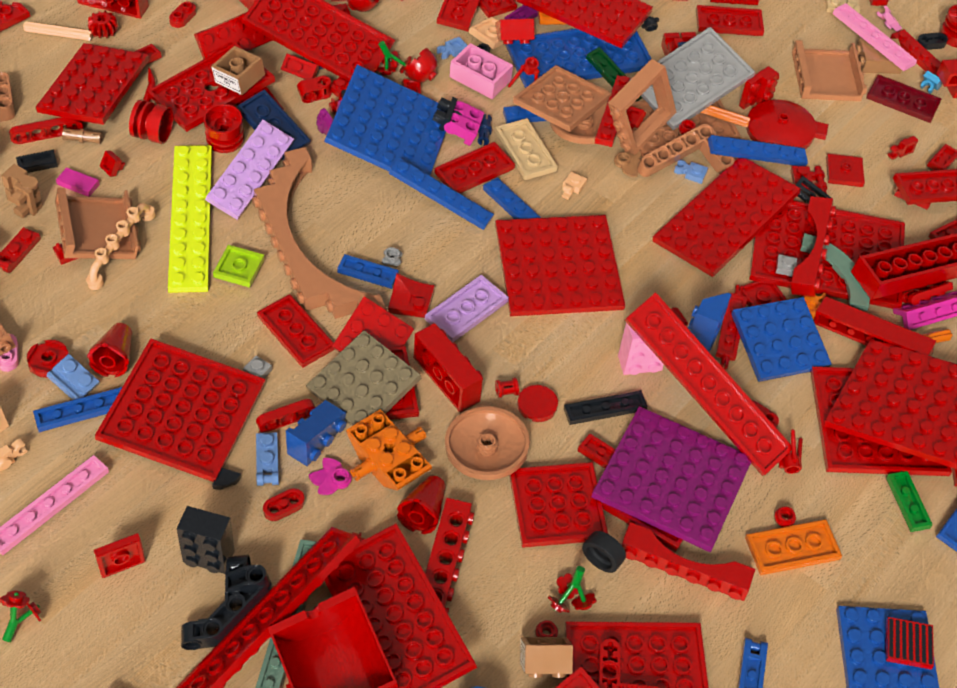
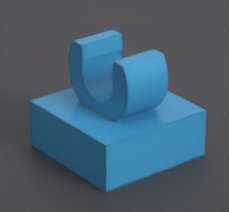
[921,70,942,94]

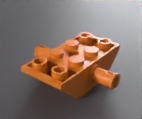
[346,409,432,491]

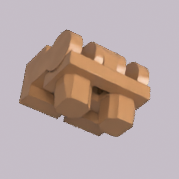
[1,164,43,218]

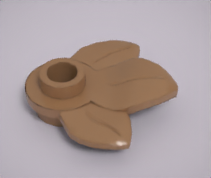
[614,151,649,177]

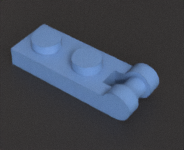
[256,432,279,486]

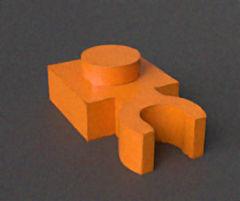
[804,289,826,320]

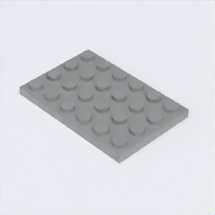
[629,27,755,130]

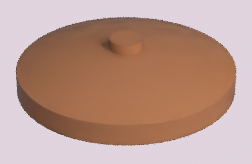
[550,101,608,144]
[445,407,530,480]

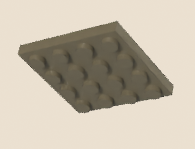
[306,331,422,426]

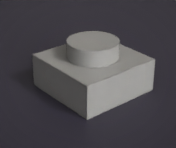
[775,254,797,276]
[243,356,272,378]

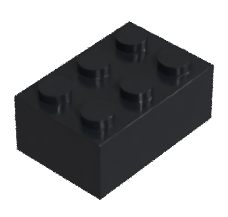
[177,506,235,574]

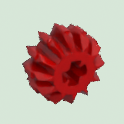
[88,10,118,39]

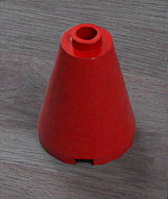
[87,323,132,377]
[397,475,446,534]

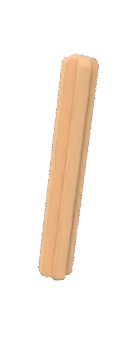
[23,21,92,41]

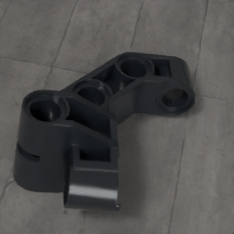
[181,554,274,650]

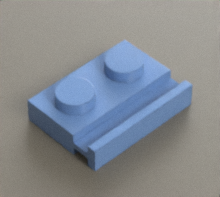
[46,354,100,400]

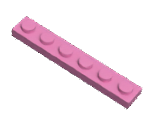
[833,3,917,71]
[0,455,109,555]

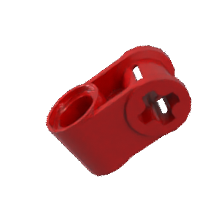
[297,75,332,103]

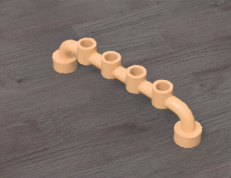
[86,203,156,290]

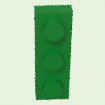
[886,471,933,532]

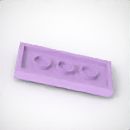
[425,275,509,342]

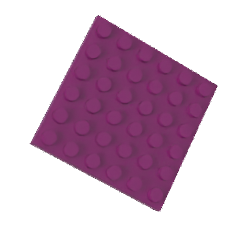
[591,406,751,553]

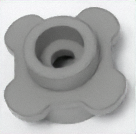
[382,247,402,266]

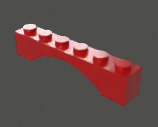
[791,196,836,297]
[622,522,756,601]

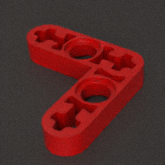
[598,639,660,688]

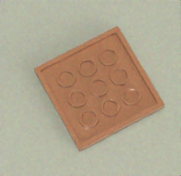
[513,65,612,132]

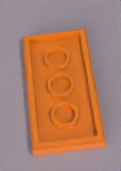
[745,519,842,576]

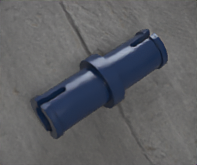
[478,114,492,146]

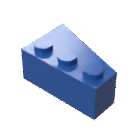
[286,400,347,467]

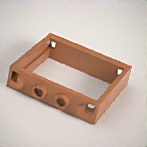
[608,59,676,155]

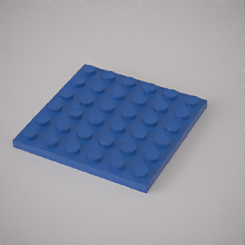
[324,65,446,176]

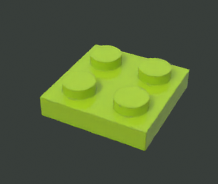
[213,245,265,288]

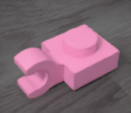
[877,6,902,32]

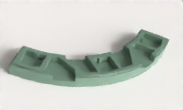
[800,233,870,311]

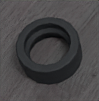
[582,531,626,573]

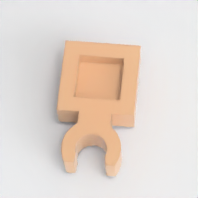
[0,439,27,471]

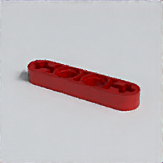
[9,117,83,144]

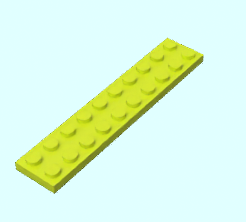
[168,145,212,293]

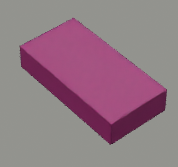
[56,167,100,197]

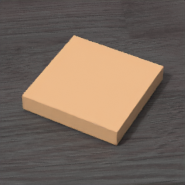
[469,17,503,49]

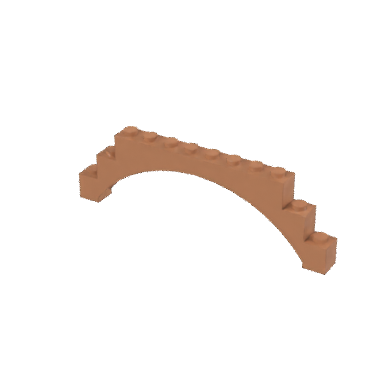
[252,147,387,319]

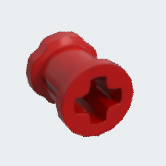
[495,377,519,398]

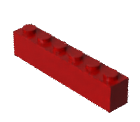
[814,296,936,356]

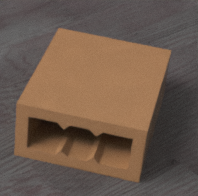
[855,38,902,74]

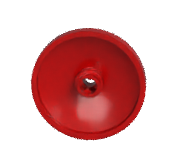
[746,100,817,149]

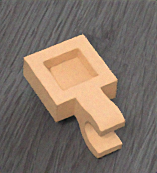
[562,172,587,200]

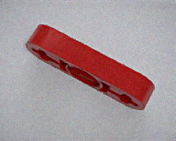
[256,399,316,433]

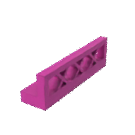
[893,290,957,330]

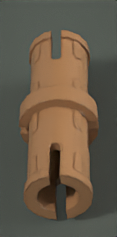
[62,128,102,144]

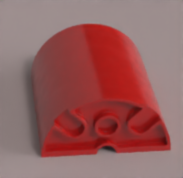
[268,586,398,688]

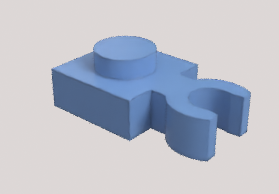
[437,37,468,59]
[674,160,708,184]

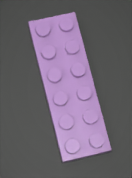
[205,120,294,220]

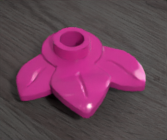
[309,458,351,495]

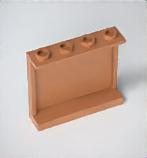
[792,40,867,101]
[55,188,141,259]

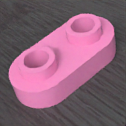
[0,334,19,372]

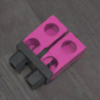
[432,97,484,146]

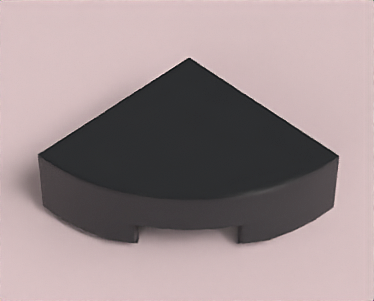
[212,468,241,490]

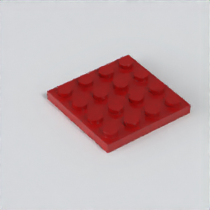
[509,462,608,548]

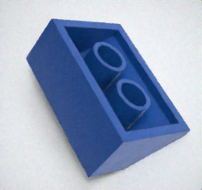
[688,293,732,353]

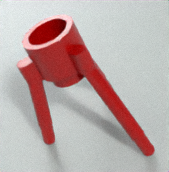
[508,56,540,88]
[779,429,803,474]

